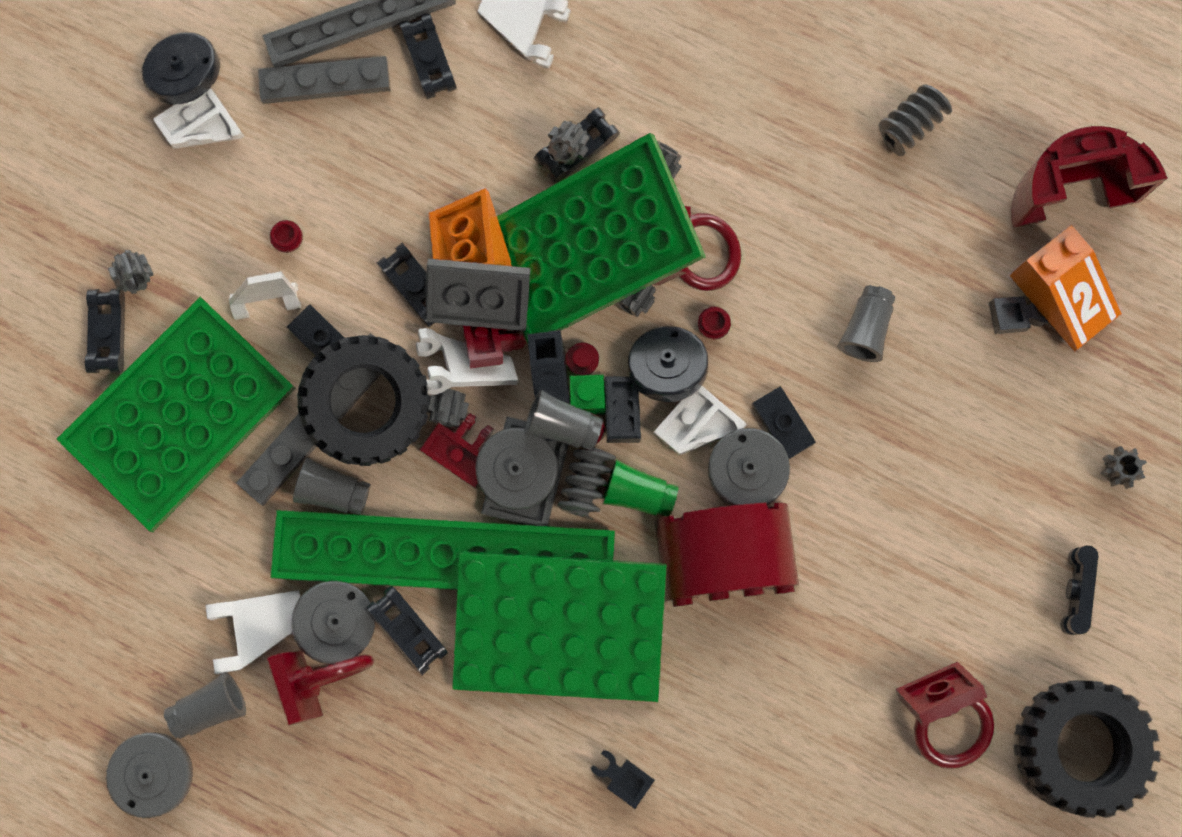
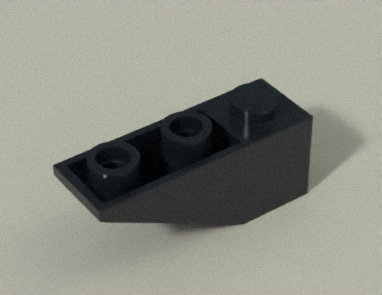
[527,330,570,442]

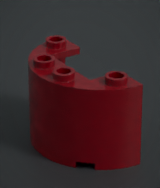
[1011,126,1168,228]
[654,502,799,607]

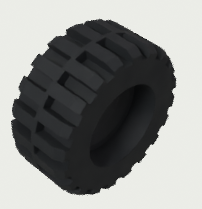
[297,335,430,466]
[1014,680,1161,818]

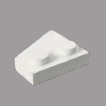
[153,88,244,149]
[653,386,746,456]

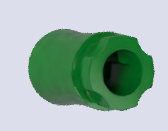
[602,459,679,517]

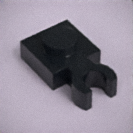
[988,296,1048,334]
[591,750,655,809]

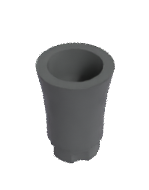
[837,285,895,362]
[524,389,603,450]
[293,457,371,515]
[164,672,246,739]

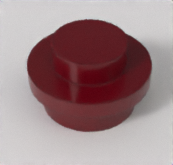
[269,220,303,253]
[698,307,731,340]
[566,342,599,376]

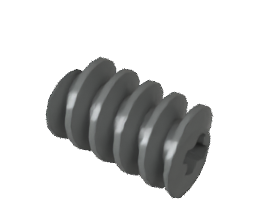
[879,84,952,156]
[557,447,616,520]

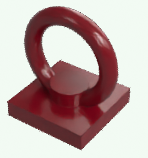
[652,206,742,291]
[267,651,374,726]
[896,661,995,769]

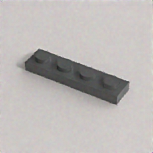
[258,56,391,104]

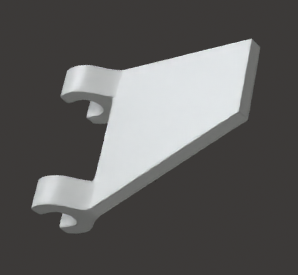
[478,0,571,68]
[229,272,301,320]
[416,328,518,395]
[205,590,300,674]

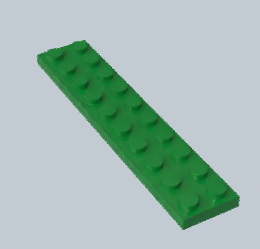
[270,510,615,590]

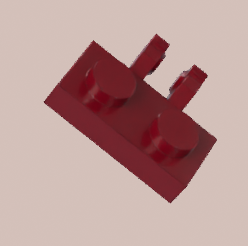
[461,325,526,369]
[420,413,494,489]

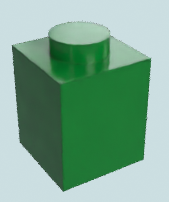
[570,374,605,415]

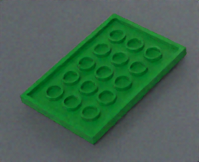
[497,133,706,343]
[56,296,296,533]
[452,551,667,702]

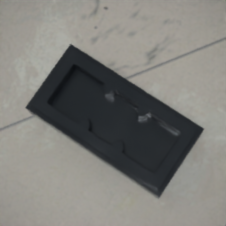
[287,304,345,356]
[604,376,641,443]
[751,386,816,459]

